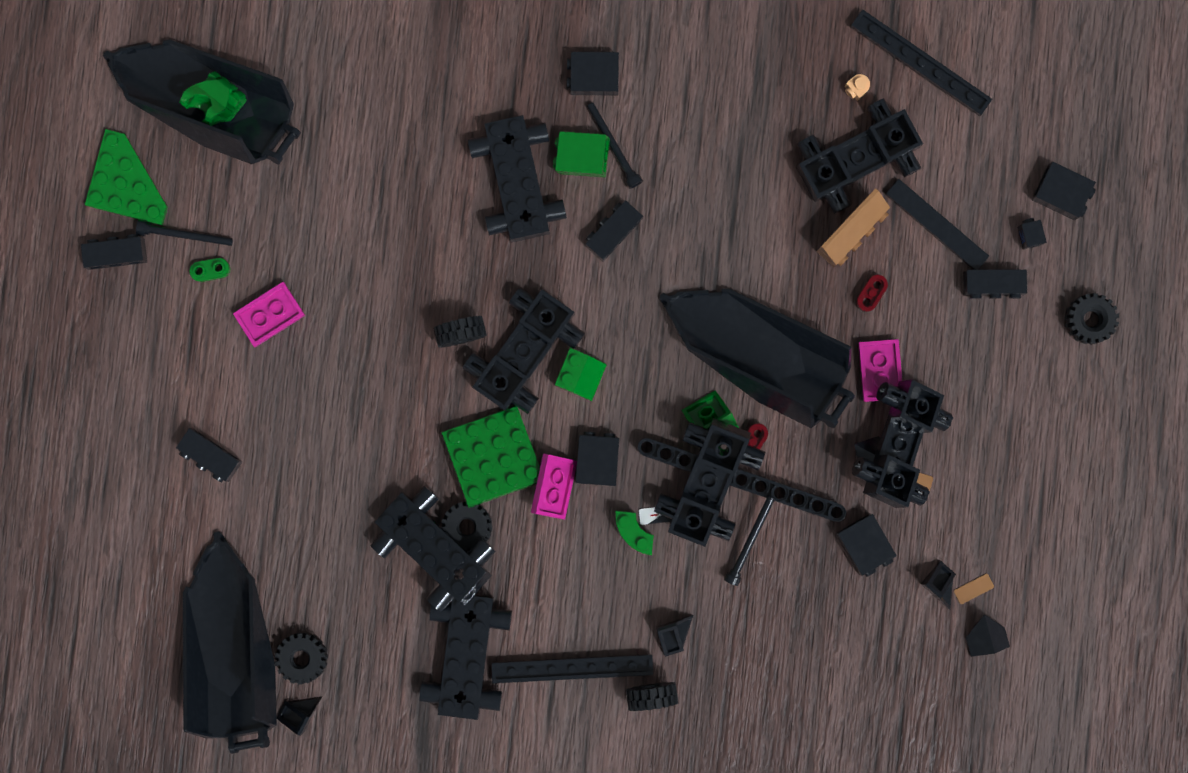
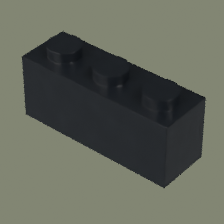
[585,200,643,262]
[81,234,148,270]
[963,270,1027,299]
[176,428,242,483]

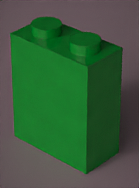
[553,131,610,178]

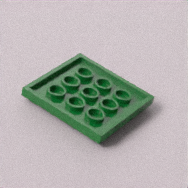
[442,407,540,508]

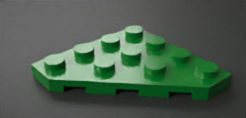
[85,129,168,226]

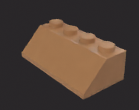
[816,188,890,268]

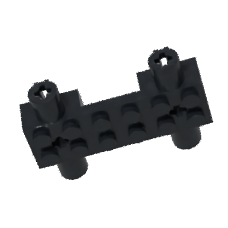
[796,98,923,214]
[468,115,567,243]
[462,287,585,414]
[852,380,953,508]
[654,418,766,547]
[370,485,496,612]
[419,595,512,720]

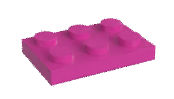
[233,282,306,348]
[858,339,902,402]
[531,453,577,520]

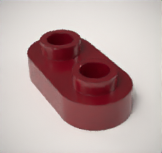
[856,275,888,312]
[748,424,768,449]

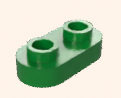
[190,258,231,282]

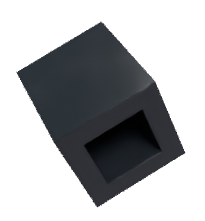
[1017,218,1047,250]

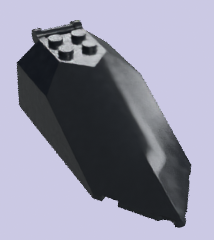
[103,39,301,165]
[660,288,855,428]
[183,531,277,754]

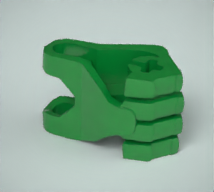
[179,71,247,126]

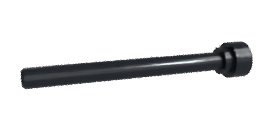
[587,102,643,189]
[136,220,233,246]
[724,495,775,586]

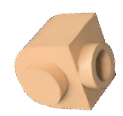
[844,74,870,101]

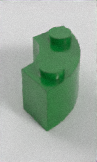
[615,511,654,555]

